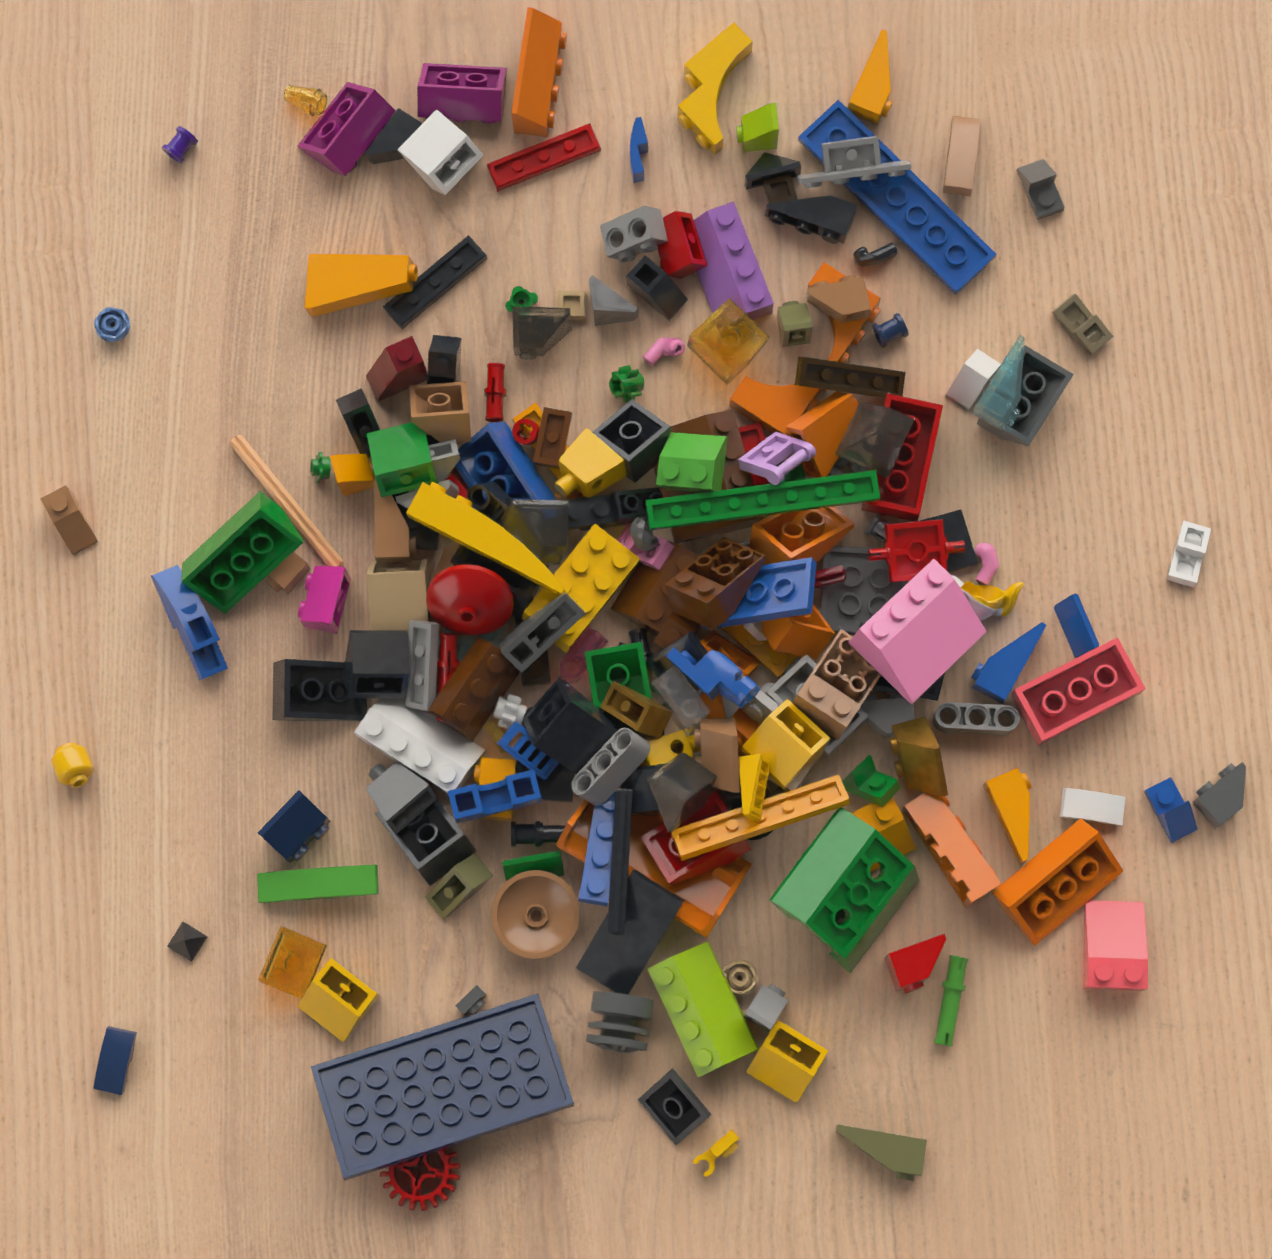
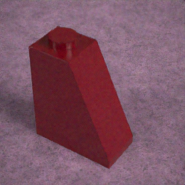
[366,336,427,402]

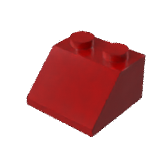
[884,933,946,994]

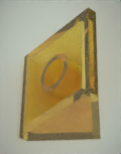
[258,926,327,999]

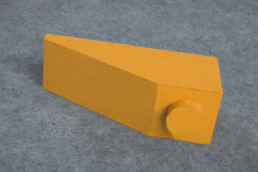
[848,29,893,125]
[983,768,1032,865]

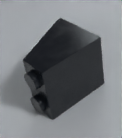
[523,676,620,774]

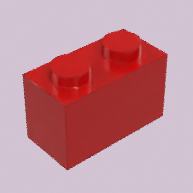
[657,211,708,279]

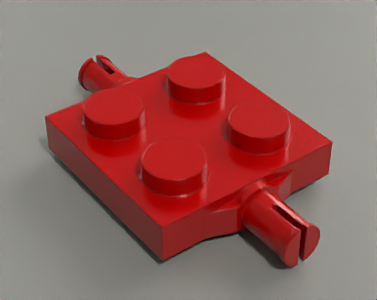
[867,519,965,582]

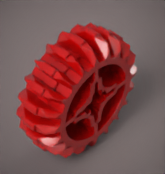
[380,1147,461,1211]

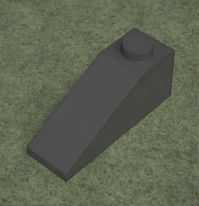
[500,592,586,673]

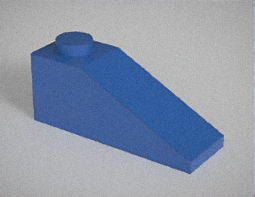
[971,622,1047,704]

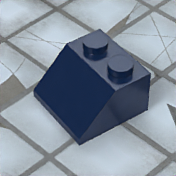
[258,790,330,863]

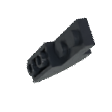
[553,487,662,531]

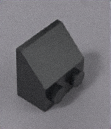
[592,399,671,483]

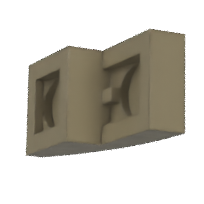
[1051,293,1114,355]

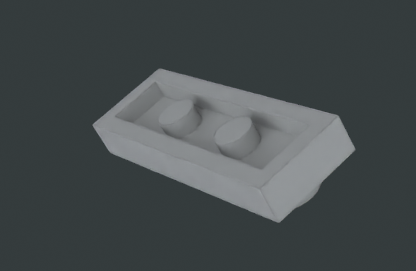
[405,620,439,711]

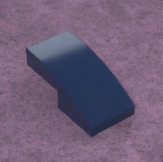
[93,1026,137,1095]

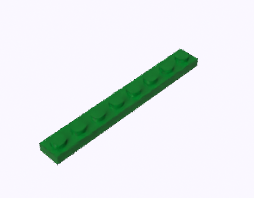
[645,470,880,531]

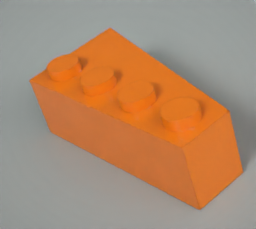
[902,793,1001,908]

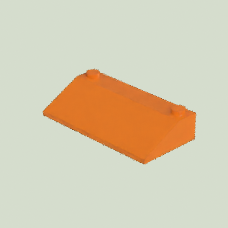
[556,785,752,938]

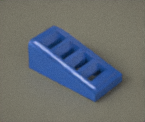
[496,721,559,781]

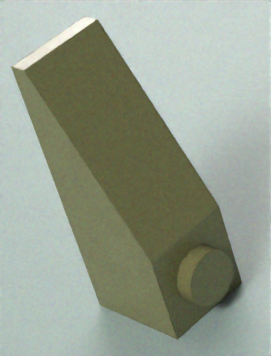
[836,1125,927,1181]

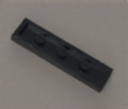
[383,235,487,329]

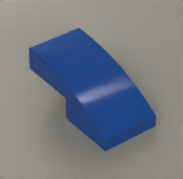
[630,117,648,183]

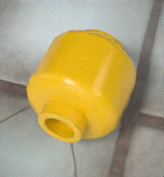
[51,742,94,788]

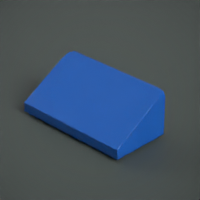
[1054,593,1099,658]

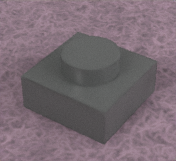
[455,985,486,1016]

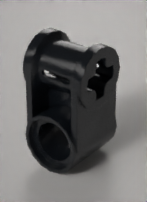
[467,482,524,532]

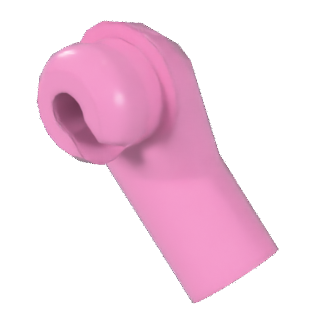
[643,338,685,366]
[975,543,999,586]

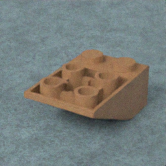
[792,629,881,740]

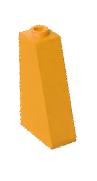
[304,254,418,316]

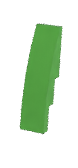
[257,865,379,903]

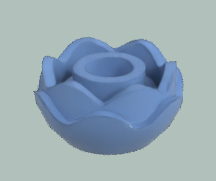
[94,307,130,342]

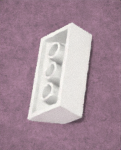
[354,698,486,796]

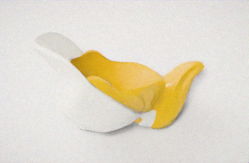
[951,575,1024,621]

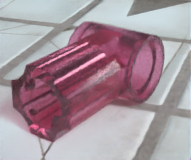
[558,627,608,684]

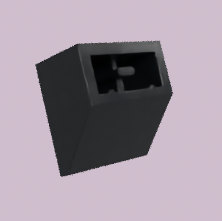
[342,630,410,698]

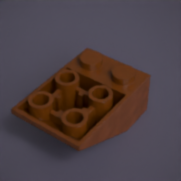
[665,537,767,630]

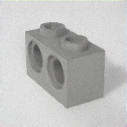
[600,205,668,262]

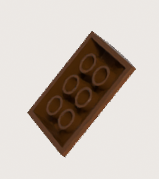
[654,409,763,543]

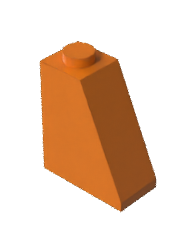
[785,391,863,478]

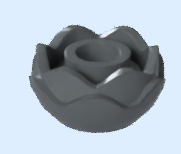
[629,517,658,551]

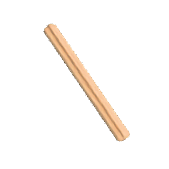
[230,435,344,567]

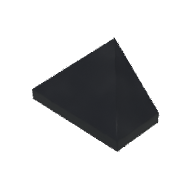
[745,152,801,190]

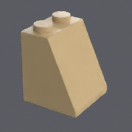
[366,559,431,633]

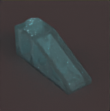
[973,335,1025,431]

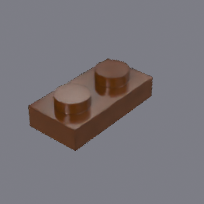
[533,407,572,469]

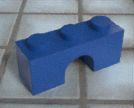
[448,770,542,824]

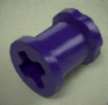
[162,126,198,164]

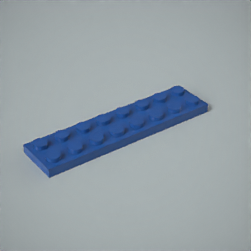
[798,100,997,295]

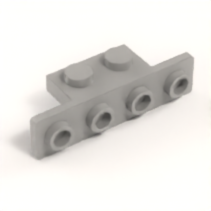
[797,136,912,188]

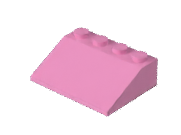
[848,559,987,705]

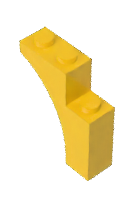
[677,22,753,155]

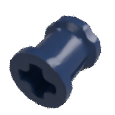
[872,313,909,348]

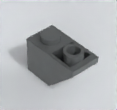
[1193,762,1246,829]

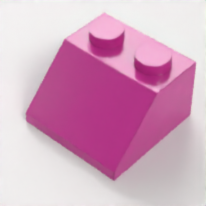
[298,566,351,634]

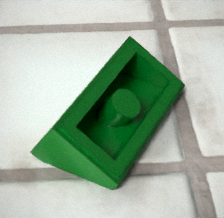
[502,851,564,881]

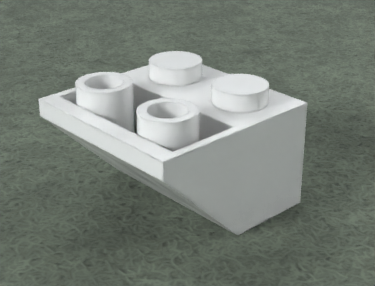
[398,110,483,195]

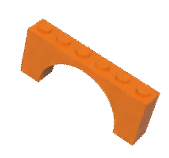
[729,262,882,436]

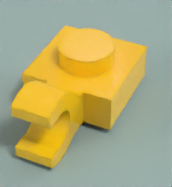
[693,1129,739,1177]

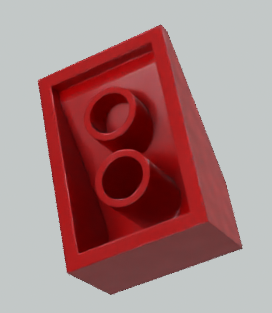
[641,791,752,885]

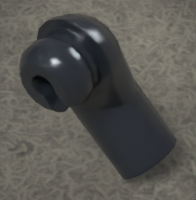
[853,243,897,267]

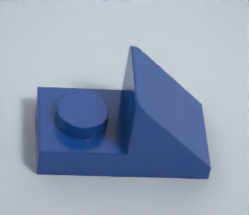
[1144,777,1198,843]

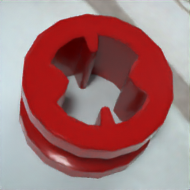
[512,419,540,445]

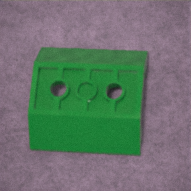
[769,807,920,973]

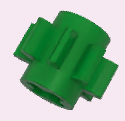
[609,365,644,402]

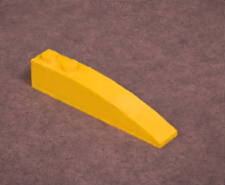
[406,482,565,596]

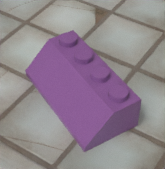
[694,201,774,332]

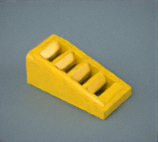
[738,754,770,821]

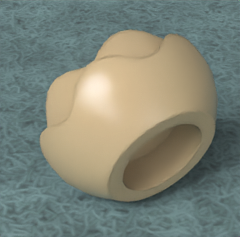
[722,959,758,996]

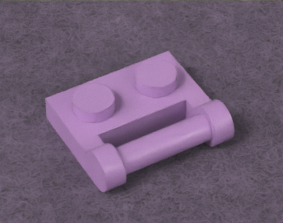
[738,432,816,485]

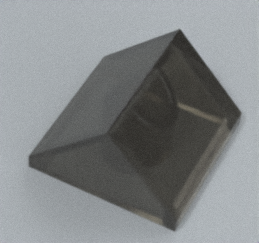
[647,753,717,832]

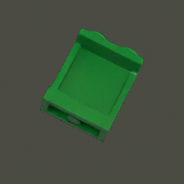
[367,422,438,498]

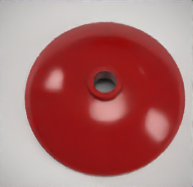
[426,565,514,636]

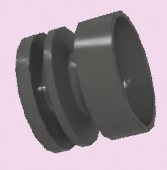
[586,991,654,1053]

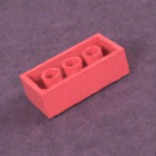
[1011,637,1146,746]

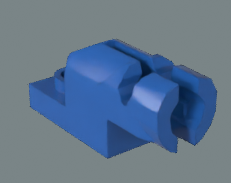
[666,647,760,708]

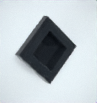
[167,922,208,961]

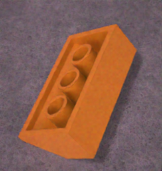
[511,7,567,137]
[992,818,1123,946]

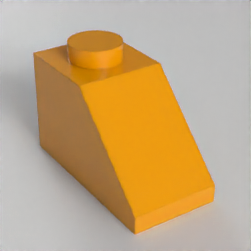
[330,454,374,496]

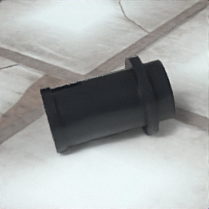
[628,628,654,665]

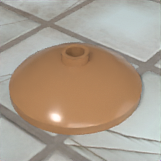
[491,870,580,959]

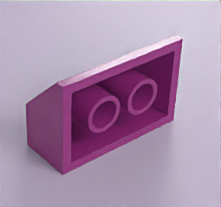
[417,63,507,124]
[297,82,396,176]

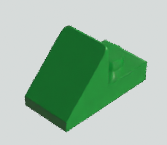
[842,755,901,807]

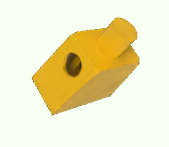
[555,428,626,498]
[638,730,701,770]

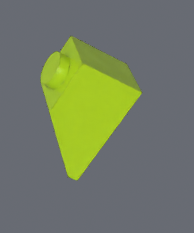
[736,103,779,152]

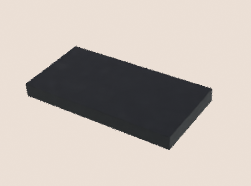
[576,869,685,995]

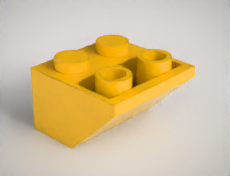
[741,699,831,789]
[297,957,380,1043]
[746,1019,829,1103]

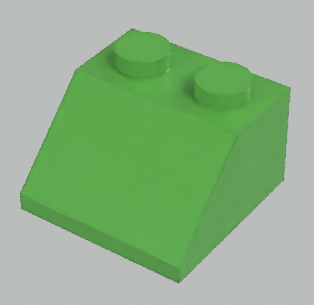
[656,432,728,493]

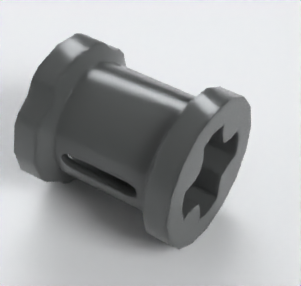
[864,512,891,543]

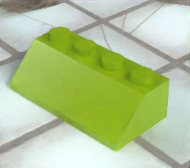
[647,941,759,1077]

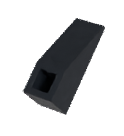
[765,195,857,244]

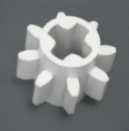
[492,693,527,729]

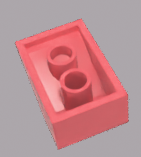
[1083,900,1148,991]

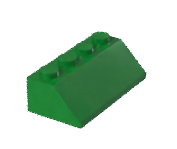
[181,491,303,614]

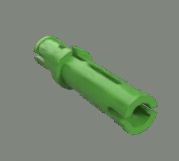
[934,955,968,1047]

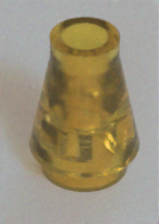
[284,85,327,116]

